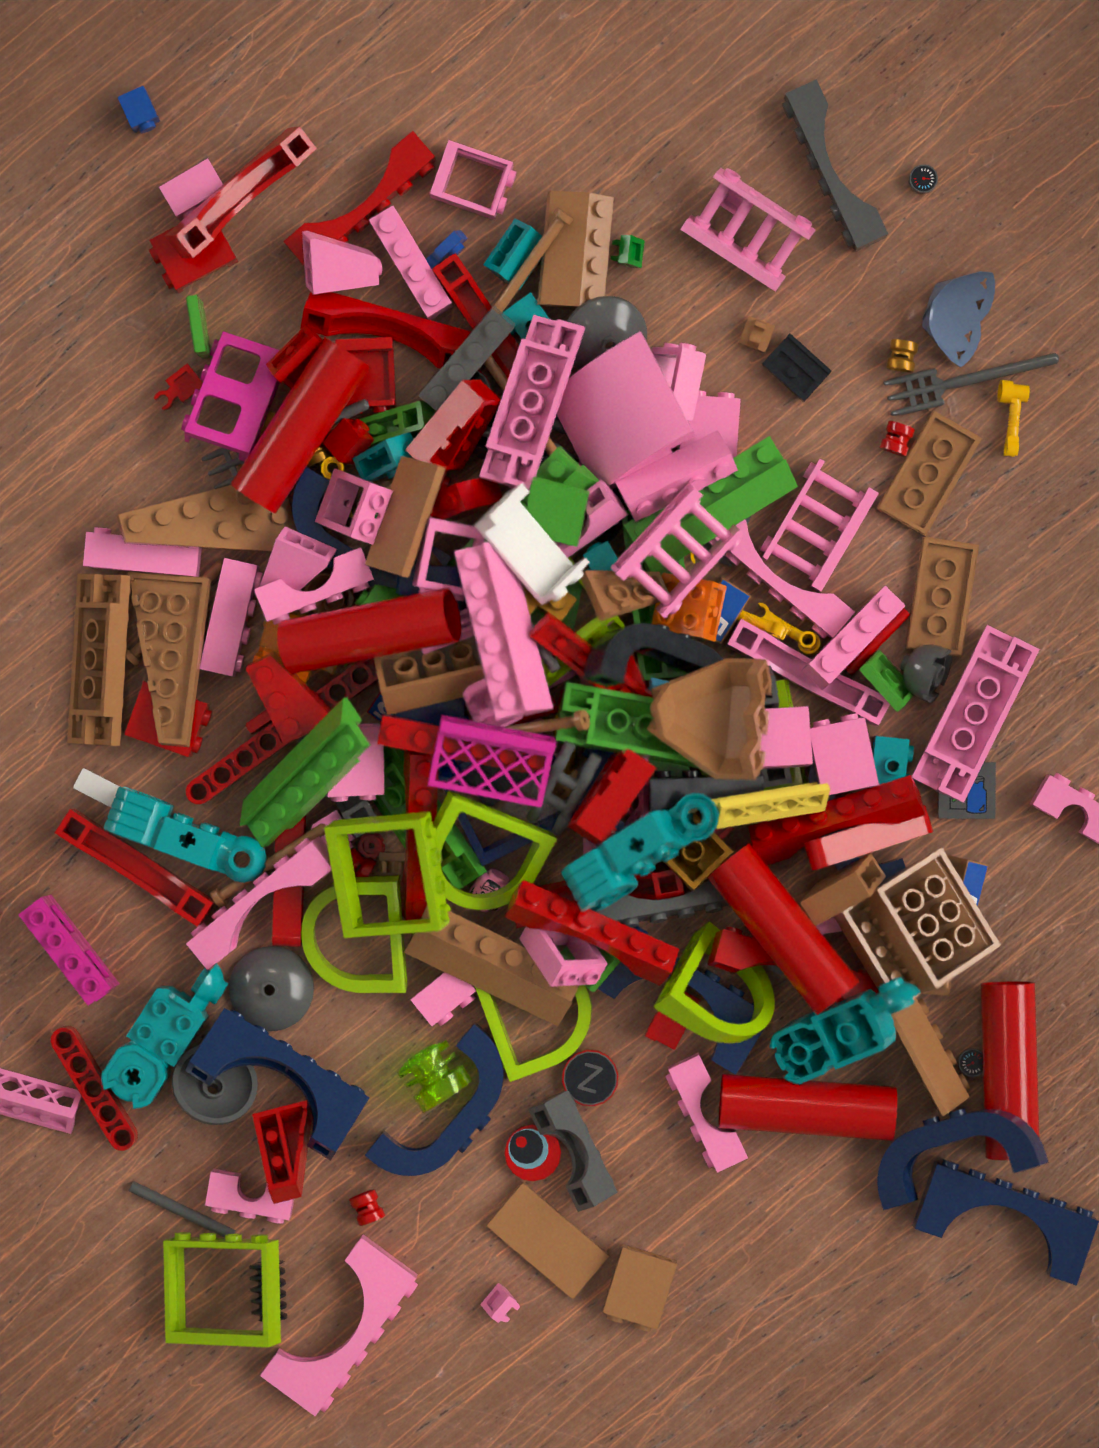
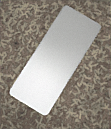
[73,768,120,808]

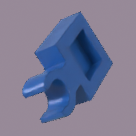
[426,230,468,269]

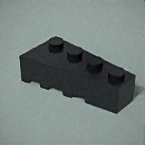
[648,770,764,813]

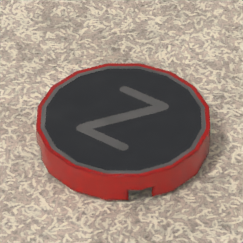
[562,1049,618,1106]

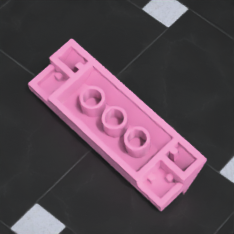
[479,315,585,490]
[455,542,553,721]
[912,625,1040,803]

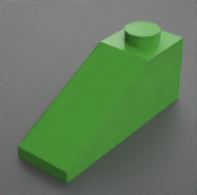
[360,401,437,448]

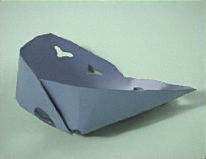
[922,271,995,367]

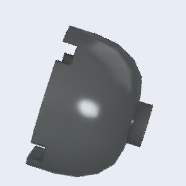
[900,644,952,703]

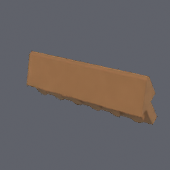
[67,574,130,746]
[404,906,579,1026]

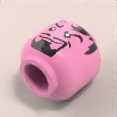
[469,868,509,912]

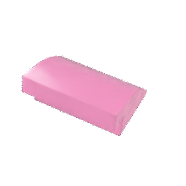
[557,331,696,490]

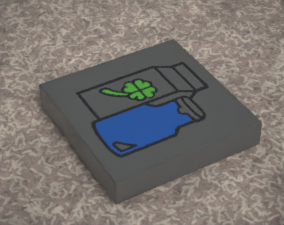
[938,762,996,819]

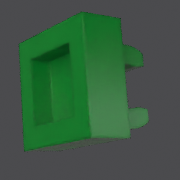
[610,235,645,268]

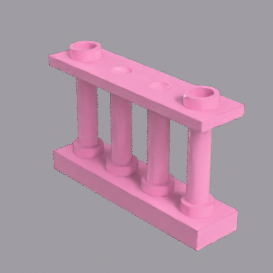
[680,168,816,292]
[760,459,879,593]
[610,483,744,618]

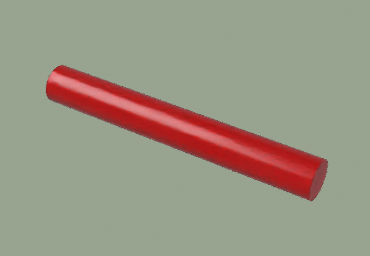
[844,608,911,676]

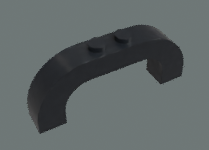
[583,623,724,687]

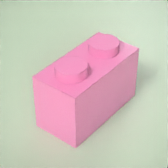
[159,158,223,221]
[411,972,476,1026]

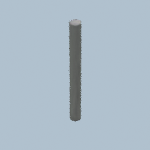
[129,1181,236,1238]

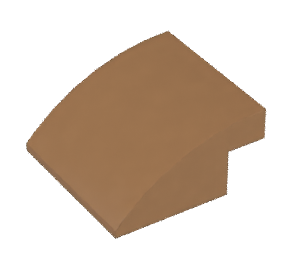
[834,848,1001,999]

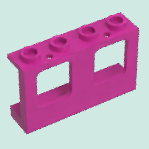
[181,331,280,462]
[18,895,120,1006]

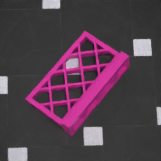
[428,715,556,808]

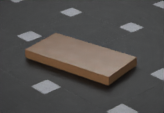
[876,410,982,537]
[365,456,445,578]
[905,536,979,657]
[486,1182,609,1299]

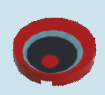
[504,1124,561,1181]

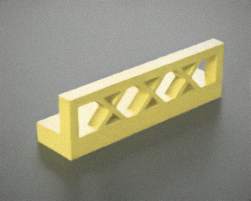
[711,782,831,829]

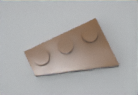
[581,570,669,621]

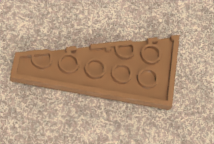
[117,485,298,553]
[127,572,211,747]

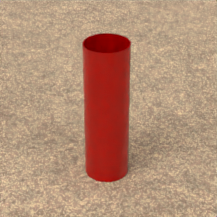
[230,337,370,514]
[277,588,462,674]
[707,843,859,1015]
[980,981,1040,1161]
[718,1074,897,1141]

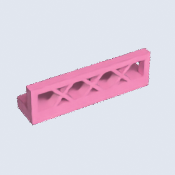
[0,1068,82,1134]

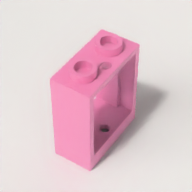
[430,140,517,220]
[652,343,706,421]
[315,468,393,545]
[412,518,485,601]
[519,927,608,986]

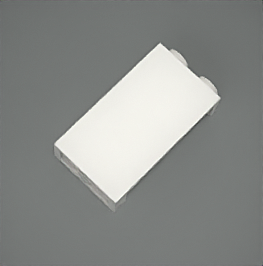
[474,483,589,605]

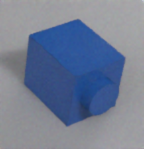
[118,86,160,134]

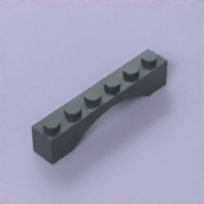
[782,79,888,252]
[590,880,729,928]

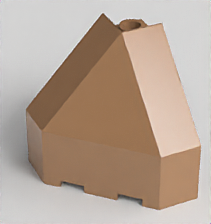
[647,659,772,780]

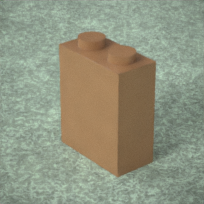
[800,853,886,926]
[603,1243,677,1332]

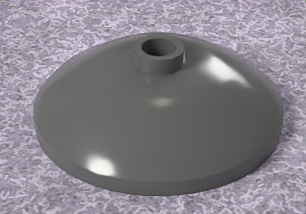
[567,296,647,370]
[229,946,314,1031]
[172,1045,258,1125]

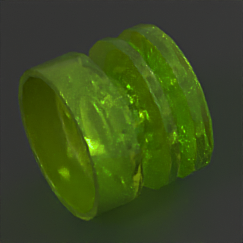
[396,1040,472,1113]

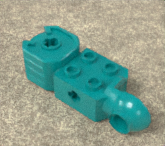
[103,786,267,883]
[561,793,719,912]
[101,963,229,1109]
[769,976,921,1084]

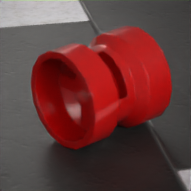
[879,421,915,457]
[351,848,377,877]
[349,1189,385,1226]

